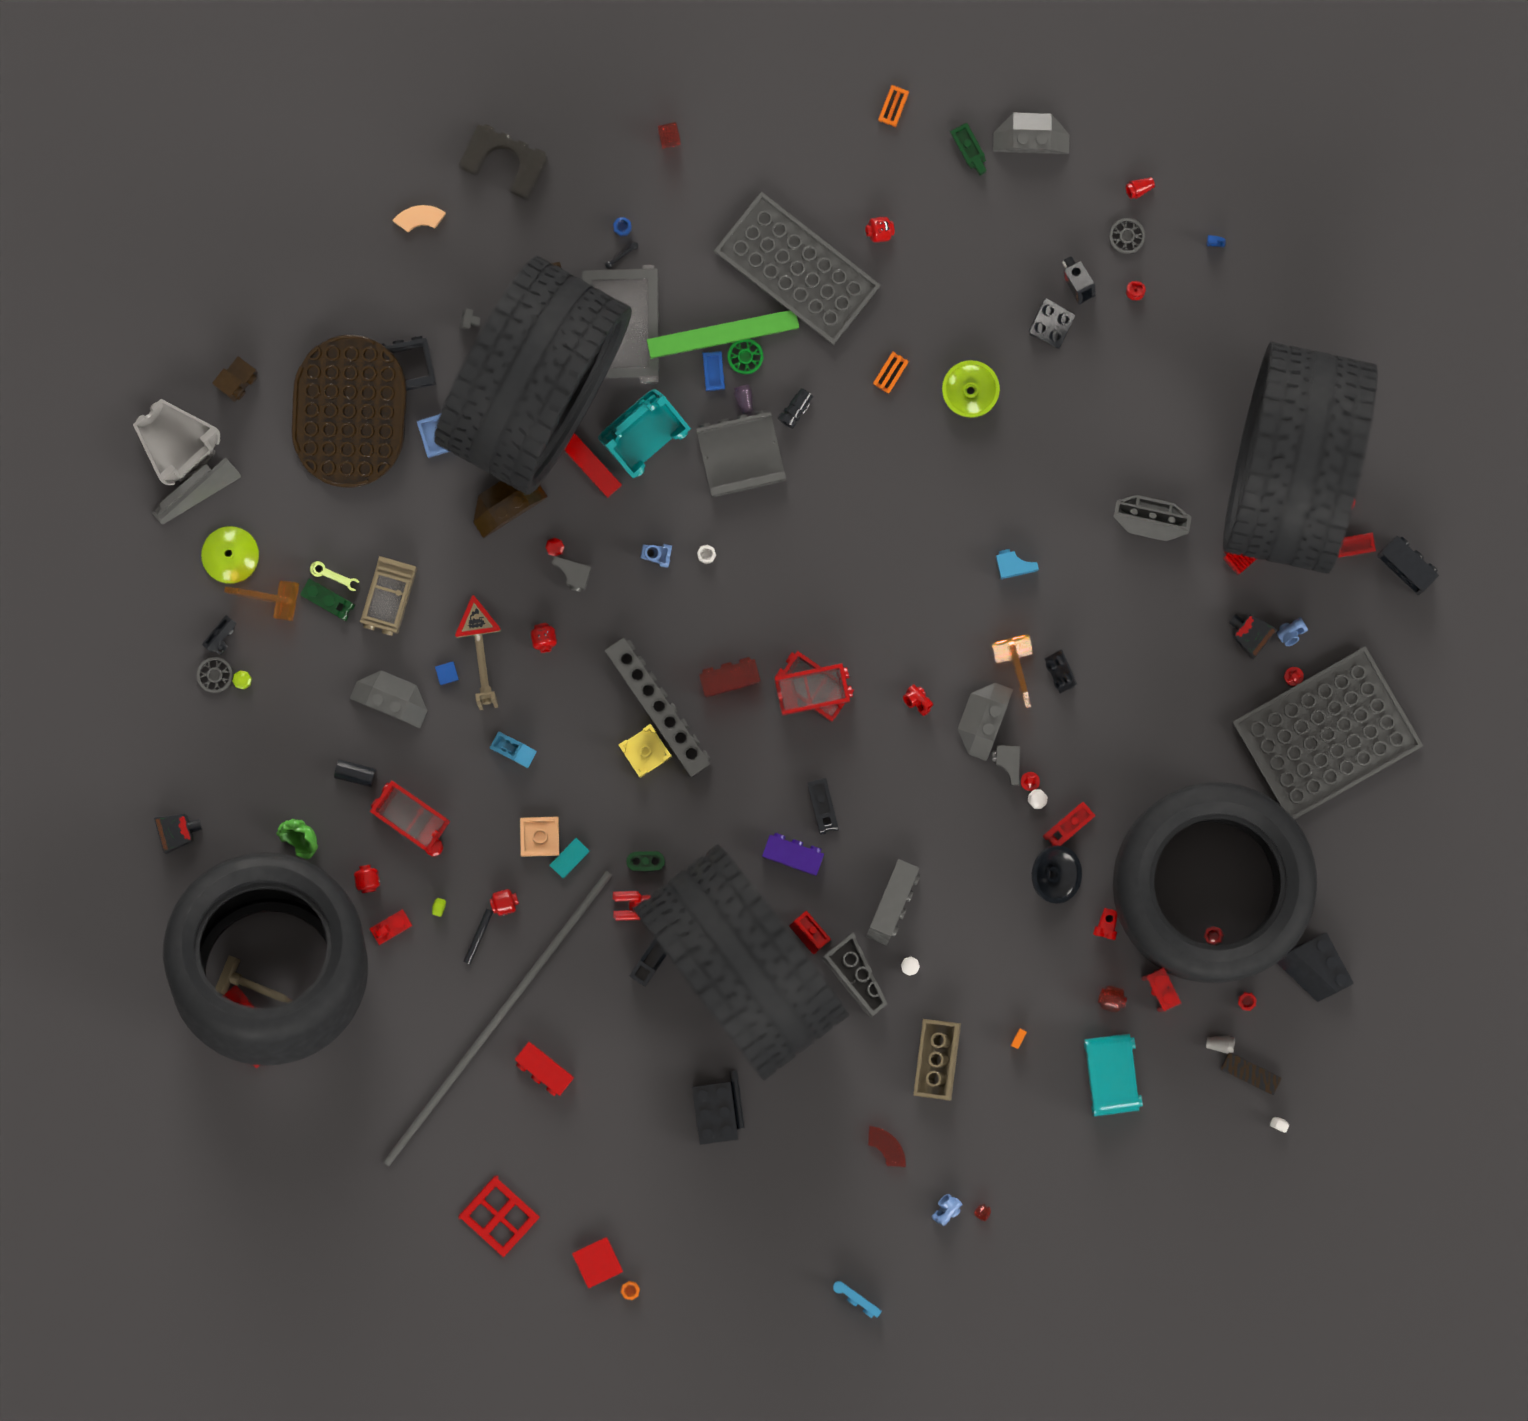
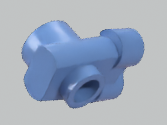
[640,544,672,568]
[1276,617,1308,646]
[931,1194,962,1226]

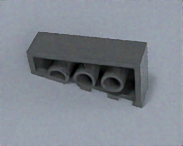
[866,859,921,946]
[822,932,887,1018]

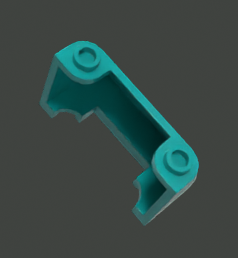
[598,389,691,478]
[1083,1034,1143,1116]

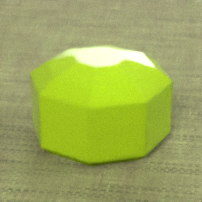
[232,670,252,690]
[432,898,446,917]

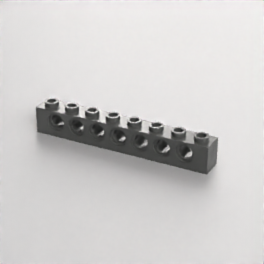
[605,638,711,778]

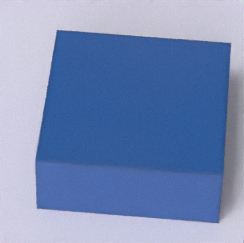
[435,661,459,685]

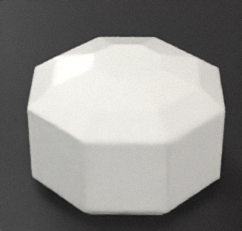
[697,544,716,564]
[1028,789,1048,809]
[901,957,920,976]
[1269,1117,1289,1133]

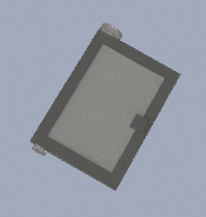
[582,265,659,384]

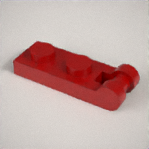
[1042,801,1096,846]

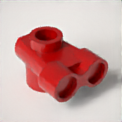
[903,685,934,716]
[1093,908,1118,940]

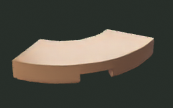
[393,205,446,233]

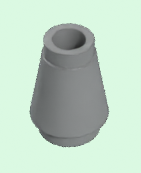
[1206,1035,1235,1054]

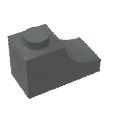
[552,556,592,592]
[992,746,1020,786]

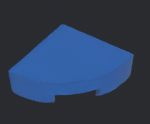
[1206,235,1226,247]

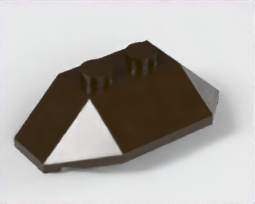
[473,481,548,538]

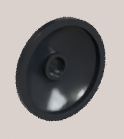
[1031,846,1082,904]

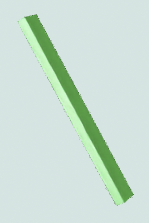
[646,310,799,359]

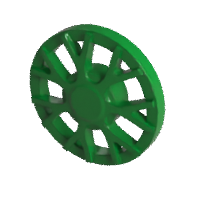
[728,339,763,375]

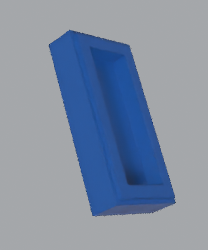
[702,351,725,391]

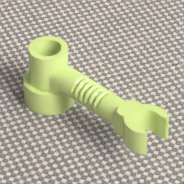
[310,561,359,591]

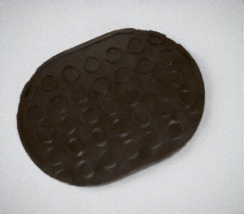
[292,335,406,488]

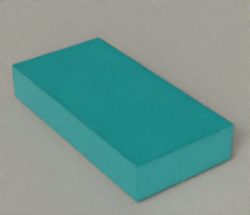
[549,838,590,879]

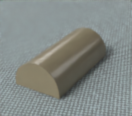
[913,1019,961,1101]

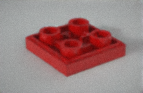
[572,1237,624,1289]

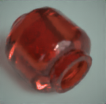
[1098,985,1127,1013]

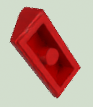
[789,910,831,954]

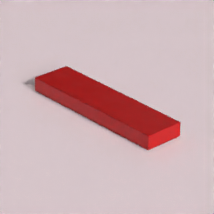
[564,433,622,498]

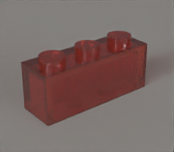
[699,657,761,698]

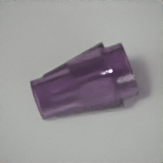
[733,384,753,413]

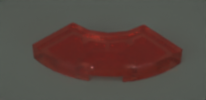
[868,1126,906,1167]

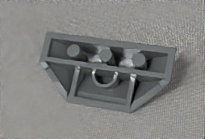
[993,113,1070,154]
[1113,495,1192,541]
[350,670,428,728]
[957,683,1013,761]

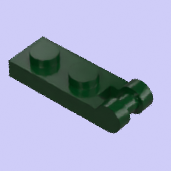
[300,578,355,621]

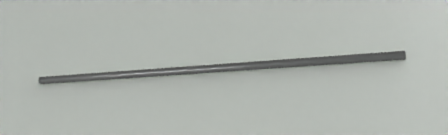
[383,871,612,1166]

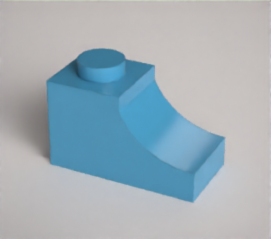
[995,549,1039,580]
[490,731,537,768]

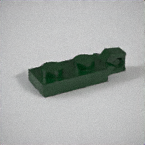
[950,122,987,176]

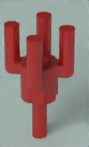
[612,891,650,921]

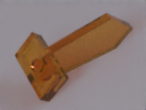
[224,581,299,621]
[992,634,1033,708]

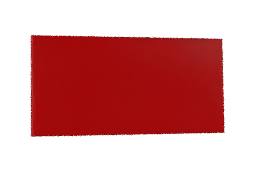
[1338,532,1376,558]

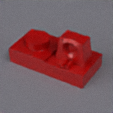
[370,909,413,945]

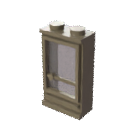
[360,556,418,636]

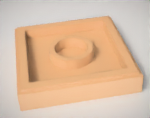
[520,817,560,857]

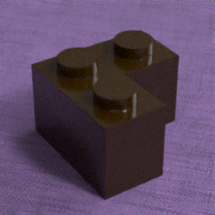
[212,356,258,402]

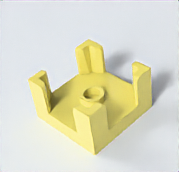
[619,724,672,778]

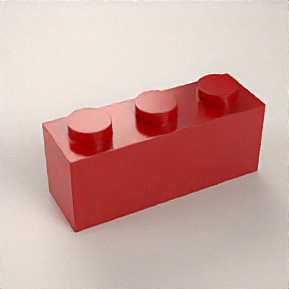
[514,1041,575,1096]

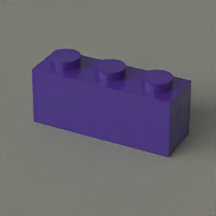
[762,833,824,876]

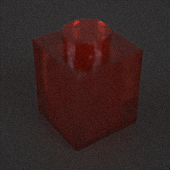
[658,122,681,149]

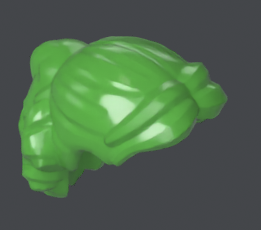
[276,819,318,859]

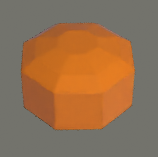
[621,1281,640,1300]

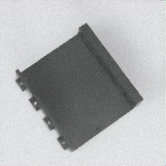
[696,410,786,498]

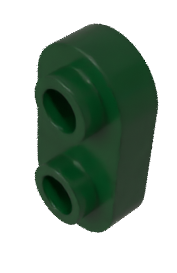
[626,851,665,871]

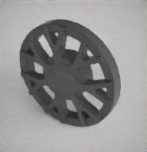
[1109,218,1145,254]
[197,657,233,693]

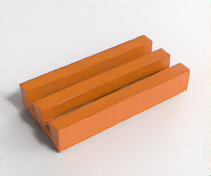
[878,85,909,128]
[873,352,909,394]

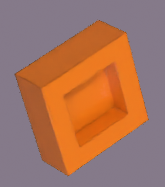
[1010,1028,1027,1049]

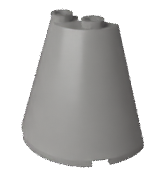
[133,399,220,485]

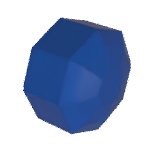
[613,217,632,237]

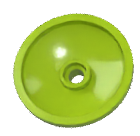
[942,360,1000,418]
[201,526,259,584]

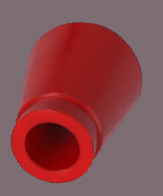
[1125,177,1155,199]

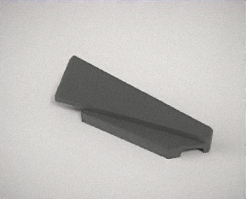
[152,457,241,524]

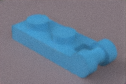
[833,1281,882,1318]

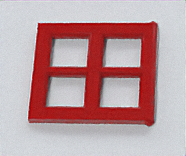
[458,1175,540,1258]

